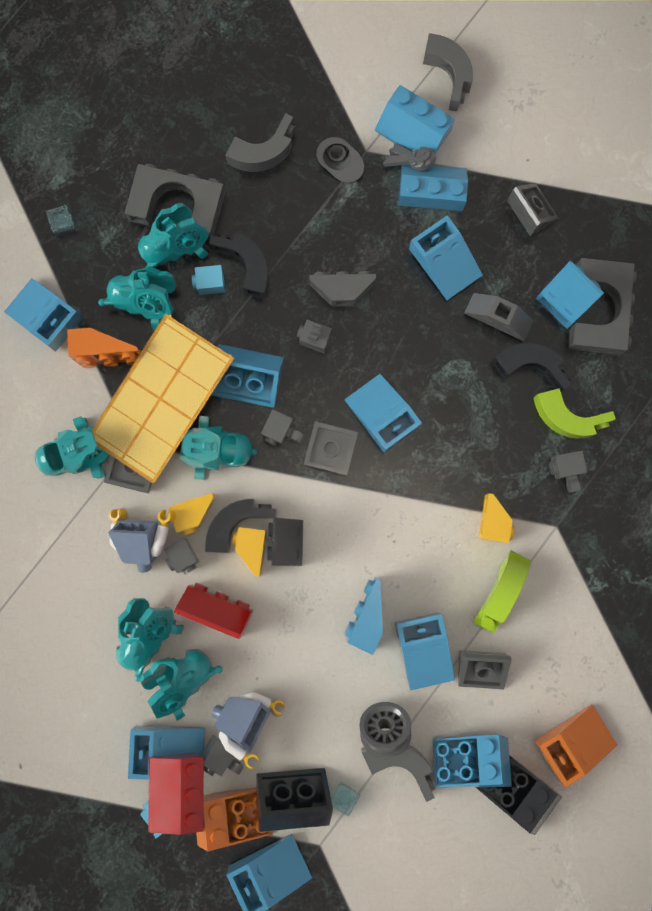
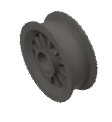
[359,702,411,758]

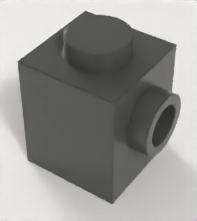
[164,538,200,574]

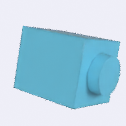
[192,265,226,295]

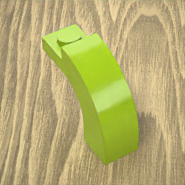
[533,388,616,439]
[473,550,531,633]

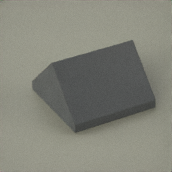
[507,183,559,236]
[458,650,512,690]

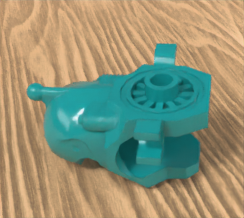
[138,203,209,268]
[98,266,177,330]
[35,416,111,479]
[180,416,258,480]
[116,598,184,682]
[139,649,223,721]

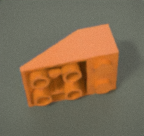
[67,328,142,368]
[534,704,617,788]
[196,788,273,852]

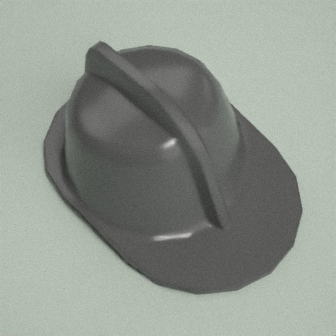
[316,137,364,183]

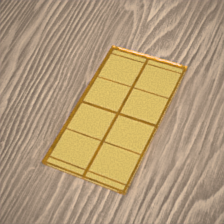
[91,314,234,484]

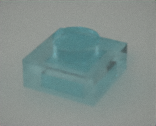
[46,205,75,234]
[331,781,361,817]

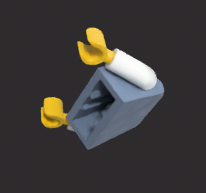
[108,508,176,573]
[212,692,285,770]

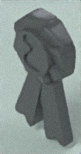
[383,144,436,171]

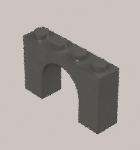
[125,164,225,240]
[568,258,637,355]

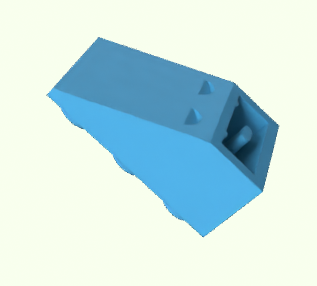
[409,215,483,301]
[536,261,604,329]
[4,278,83,352]
[345,374,422,453]
[344,577,383,655]
[395,612,455,691]
[128,725,205,780]
[433,734,512,788]
[226,834,312,911]

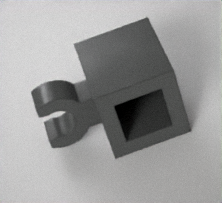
[297,320,332,354]
[261,409,304,447]
[549,450,587,493]
[200,735,244,776]

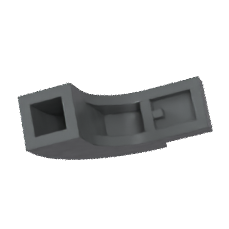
[423,33,473,112]
[225,113,296,172]
[361,745,436,802]

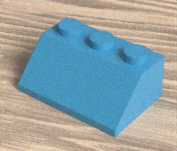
[375,85,455,154]
[398,164,468,211]
[211,344,284,408]

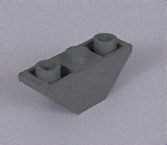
[310,271,376,306]
[464,293,533,341]

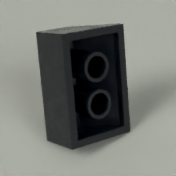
[256,768,333,832]

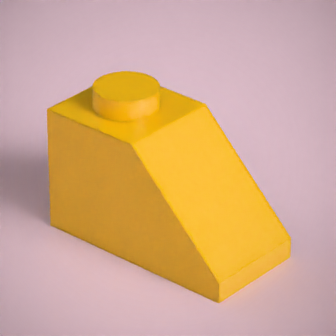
[169,493,216,536]
[478,494,515,543]
[232,527,267,576]

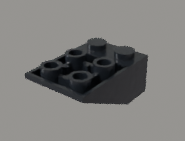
[267,517,303,566]
[475,755,562,835]

